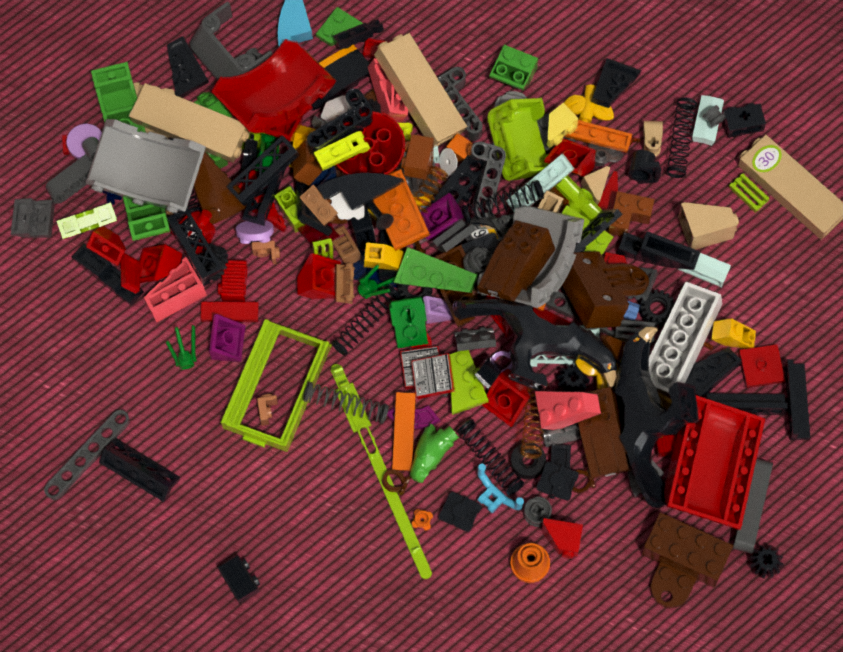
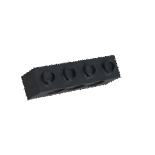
[431,146,494,209]

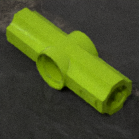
[555,175,602,221]

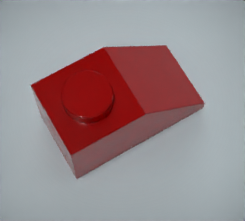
[86,226,126,266]

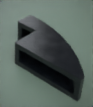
[317,173,404,210]
[616,231,701,270]

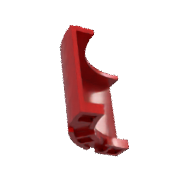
[211,39,336,133]

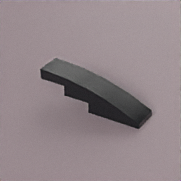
[72,244,144,306]

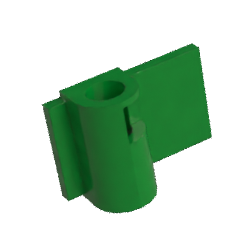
[389,297,428,348]

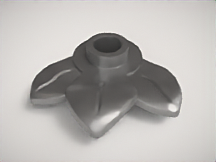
[588,143,624,166]

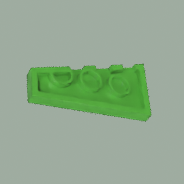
[394,247,478,293]

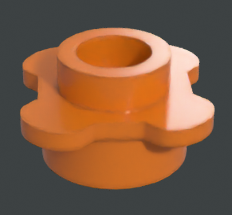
[412,509,433,531]

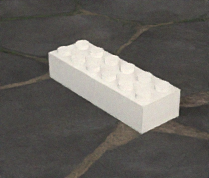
[649,282,723,399]

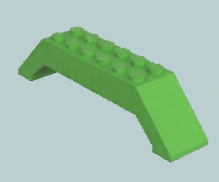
[91,62,170,241]

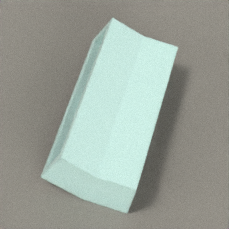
[692,95,724,146]
[678,253,731,288]

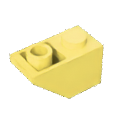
[547,103,578,148]

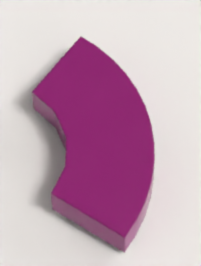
[387,405,440,430]

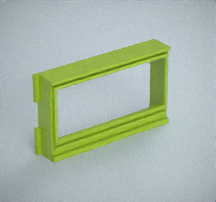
[221,319,332,452]

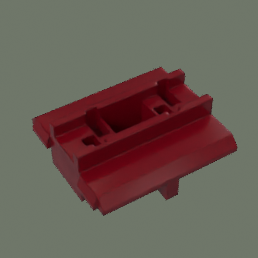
[298,223,340,247]

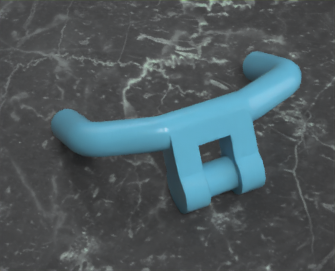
[477,464,524,513]

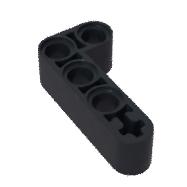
[307,88,373,154]

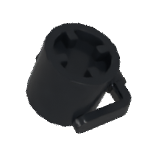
[629,150,662,184]

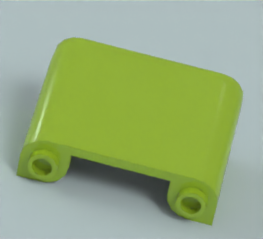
[488,98,549,181]

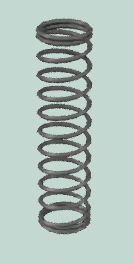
[303,381,389,424]

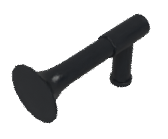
[366,201,394,230]

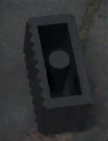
[218,555,260,604]

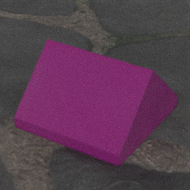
[420,193,464,240]
[209,314,246,362]

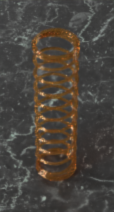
[414,166,448,219]
[521,381,548,459]

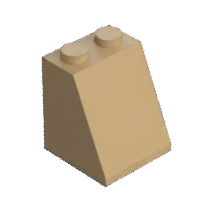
[678,202,739,250]

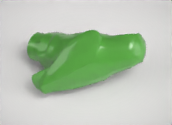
[410,423,459,483]

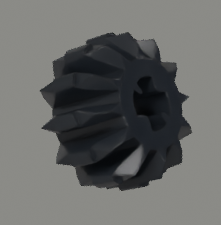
[557,363,590,392]
[749,545,784,579]

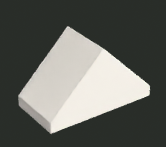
[321,95,348,123]

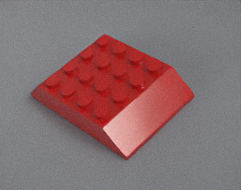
[664,395,766,530]

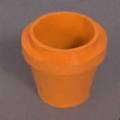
[510,543,550,583]

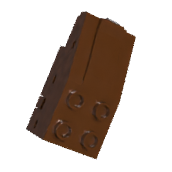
[478,220,555,301]
[578,387,631,479]

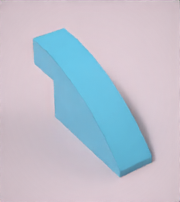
[278,0,313,47]

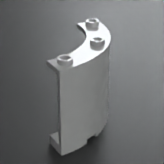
[85,119,206,214]
[477,205,584,308]

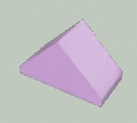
[423,296,454,324]

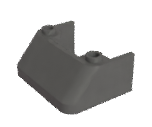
[190,1,273,81]

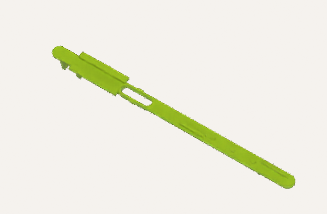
[331,364,432,579]

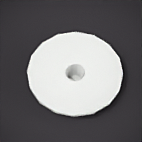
[439,148,457,176]

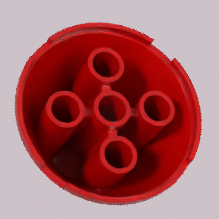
[331,111,405,175]

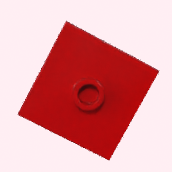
[739,344,785,388]

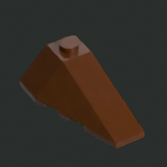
[194,152,247,225]
[434,245,475,327]

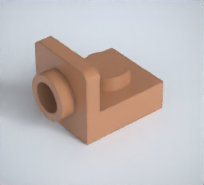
[252,241,280,264]
[257,394,278,426]

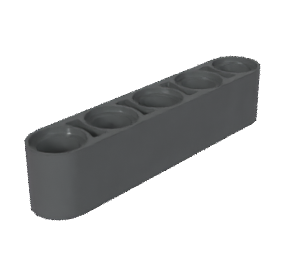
[733,459,773,554]

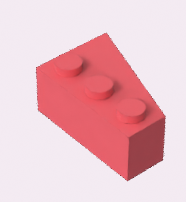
[368,58,408,123]
[144,257,207,323]
[535,391,601,430]

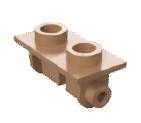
[300,185,338,226]
[336,263,355,304]

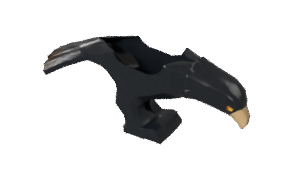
[452,299,617,391]
[615,327,699,508]

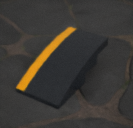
[311,45,370,111]

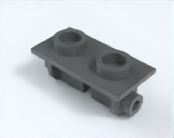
[491,214,513,235]
[541,422,582,447]

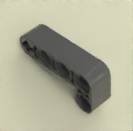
[438,67,482,141]
[45,137,99,204]
[468,141,506,219]

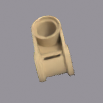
[643,121,663,157]

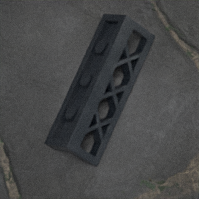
[227,135,300,206]
[242,157,286,226]
[167,208,223,286]
[784,359,811,441]
[706,393,788,415]
[99,438,181,502]

